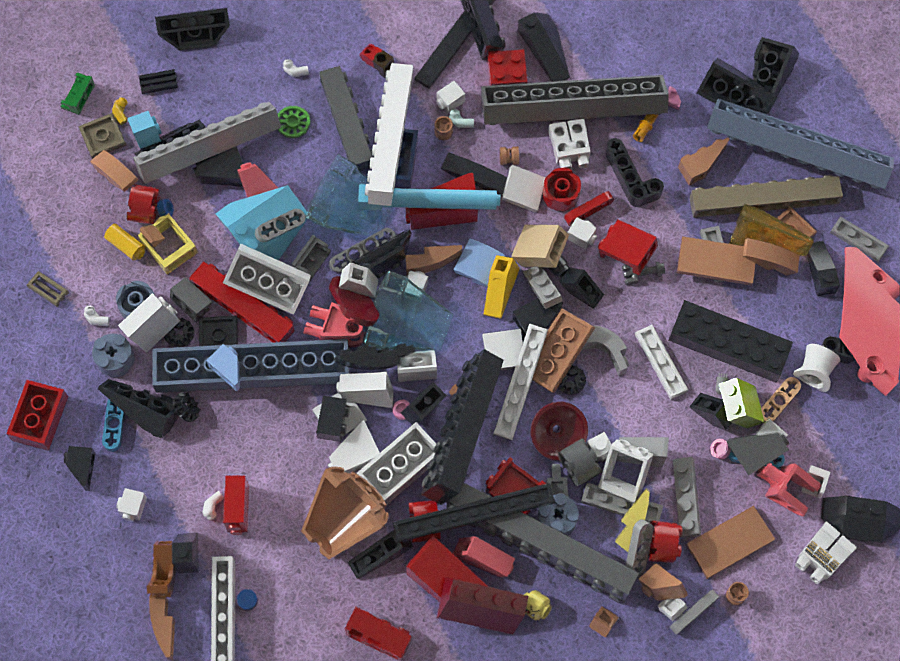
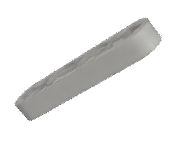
[329,228,396,273]

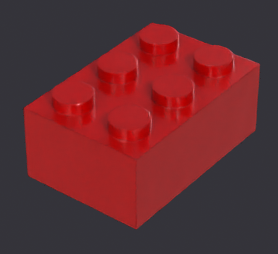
[7,380,68,451]

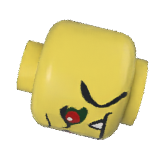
[524,590,552,621]

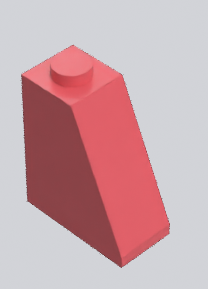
[237,162,278,198]
[453,536,515,577]

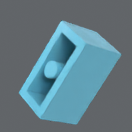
[127,111,162,149]

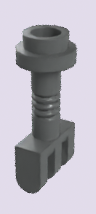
[622,262,666,285]

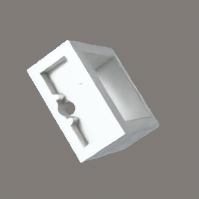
[598,439,654,502]

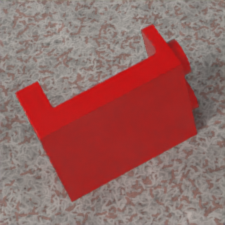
[598,219,658,275]
[485,457,546,515]

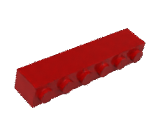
[189,261,295,343]

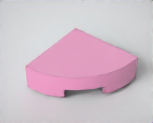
[668,86,681,110]

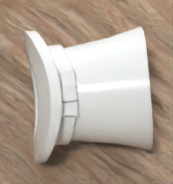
[793,344,840,392]

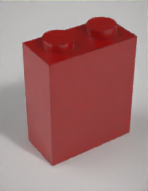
[223,475,249,535]

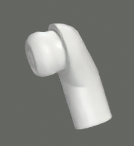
[283,59,309,77]
[84,306,110,326]
[203,491,224,520]

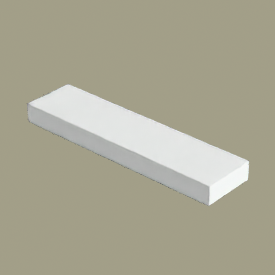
[635,325,688,400]

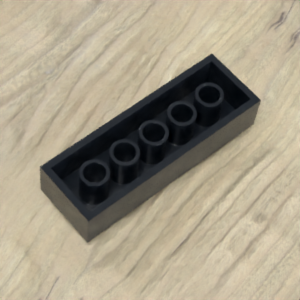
[668,300,793,383]

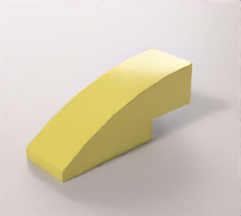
[615,488,650,552]

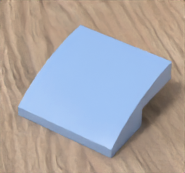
[454,238,506,287]

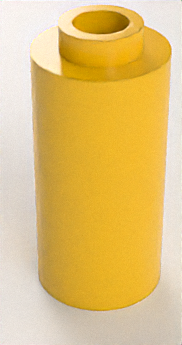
[104,224,145,261]

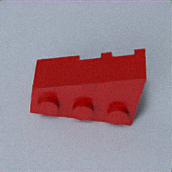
[345,606,412,661]

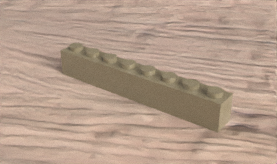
[689,175,843,218]

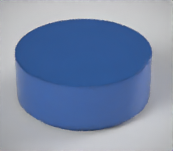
[157,199,174,216]
[237,589,258,610]

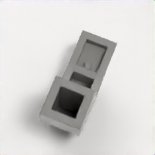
[581,325,629,376]

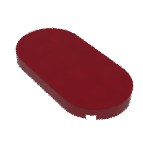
[329,276,380,327]

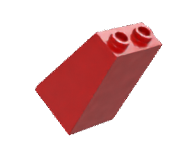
[405,173,478,230]
[406,536,488,602]

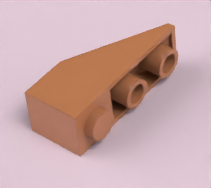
[678,137,729,186]

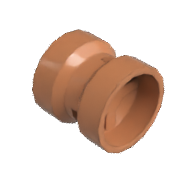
[434,116,453,141]
[499,146,519,165]
[726,582,749,606]

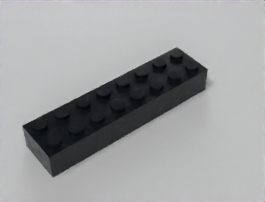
[421,349,504,505]

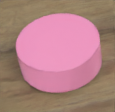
[393,400,410,420]
[710,439,731,459]

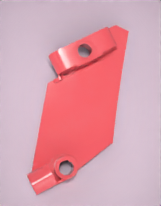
[839,247,900,396]

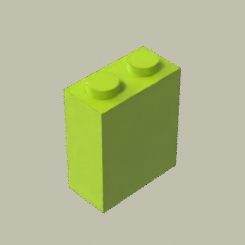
[719,378,765,428]

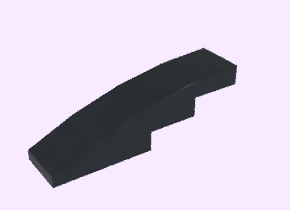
[440,152,507,197]

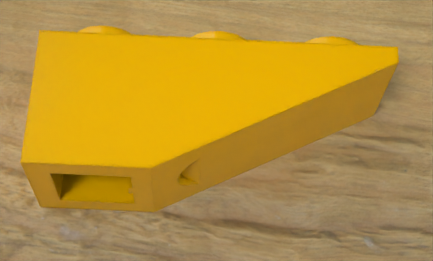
[483,255,520,319]

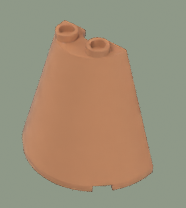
[301,467,389,559]

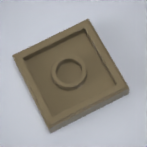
[78,113,126,159]

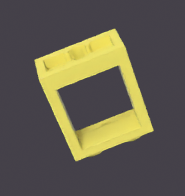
[138,213,198,275]

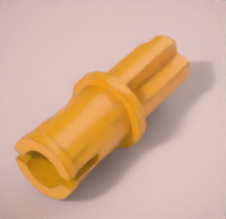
[633,114,659,142]

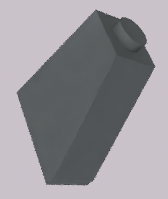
[726,432,790,475]

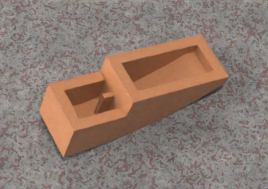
[90,150,139,192]
[743,238,800,275]
[406,245,462,276]
[149,596,175,661]

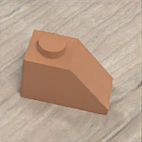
[639,564,688,601]

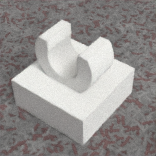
[658,598,687,621]

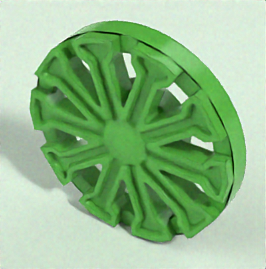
[277,106,310,138]

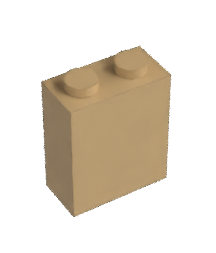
[511,225,569,268]

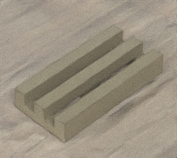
[26,271,69,307]

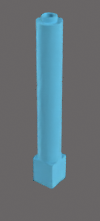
[358,184,500,210]

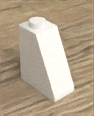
[337,372,394,408]
[328,421,380,474]

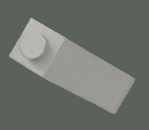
[616,437,669,468]

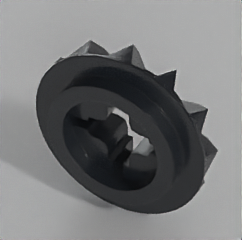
[164,318,194,347]
[558,365,586,395]
[173,392,201,422]

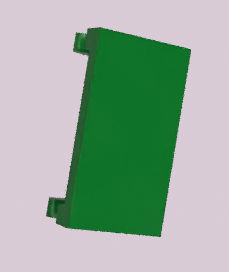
[60,73,95,115]

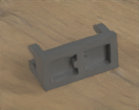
[292,235,331,281]
[170,277,212,322]

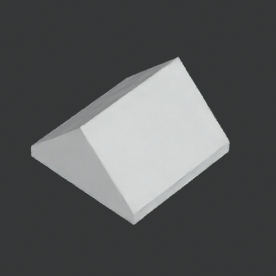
[397,350,437,382]

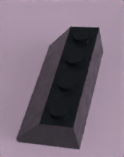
[460,0,506,60]

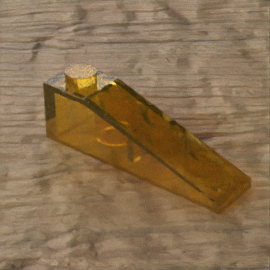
[729,204,814,256]

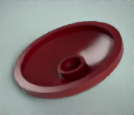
[530,401,588,460]

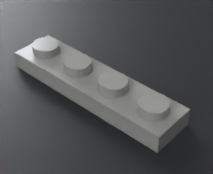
[673,457,701,538]
[581,483,663,523]

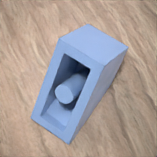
[206,344,240,391]

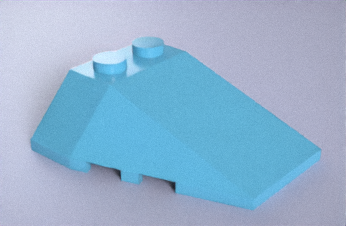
[216,185,310,260]

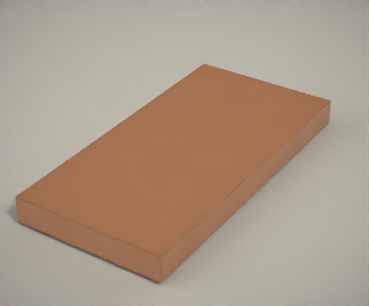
[677,236,755,286]
[532,308,595,393]
[686,506,775,579]

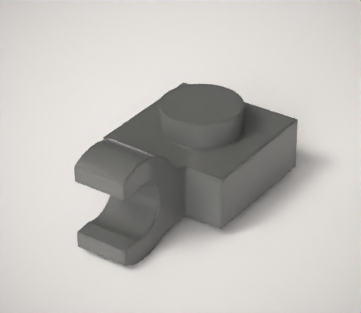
[547,464,568,497]

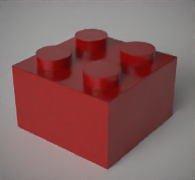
[488,49,527,86]

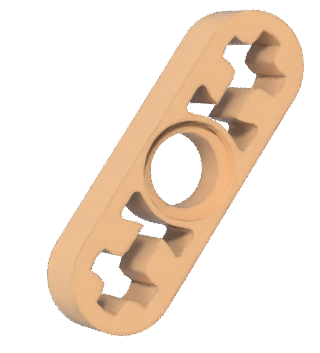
[761,377,801,422]

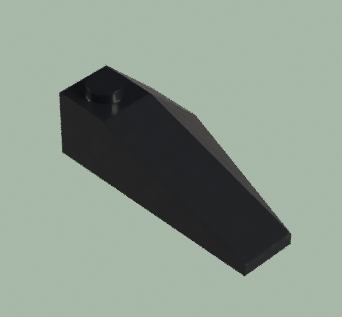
[517,12,570,82]
[753,37,800,114]
[696,58,778,113]
[98,379,179,438]

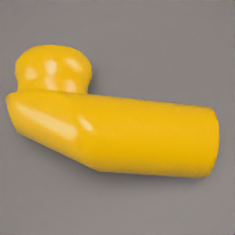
[112,97,128,125]

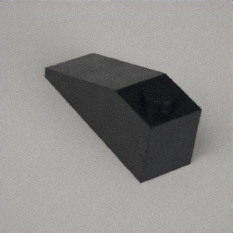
[804,241,840,296]
[348,530,413,579]

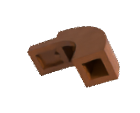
[147,541,176,597]

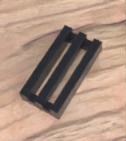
[139,69,178,94]

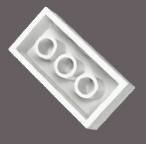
[223,244,311,314]
[357,422,436,505]

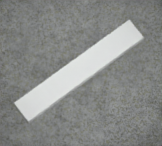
[494,324,548,440]

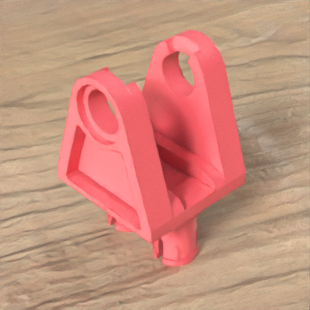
[303,302,364,347]
[756,463,822,516]

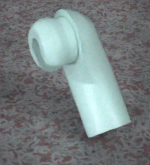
[449,109,474,128]

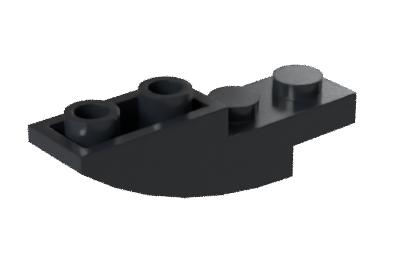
[334,343,415,370]

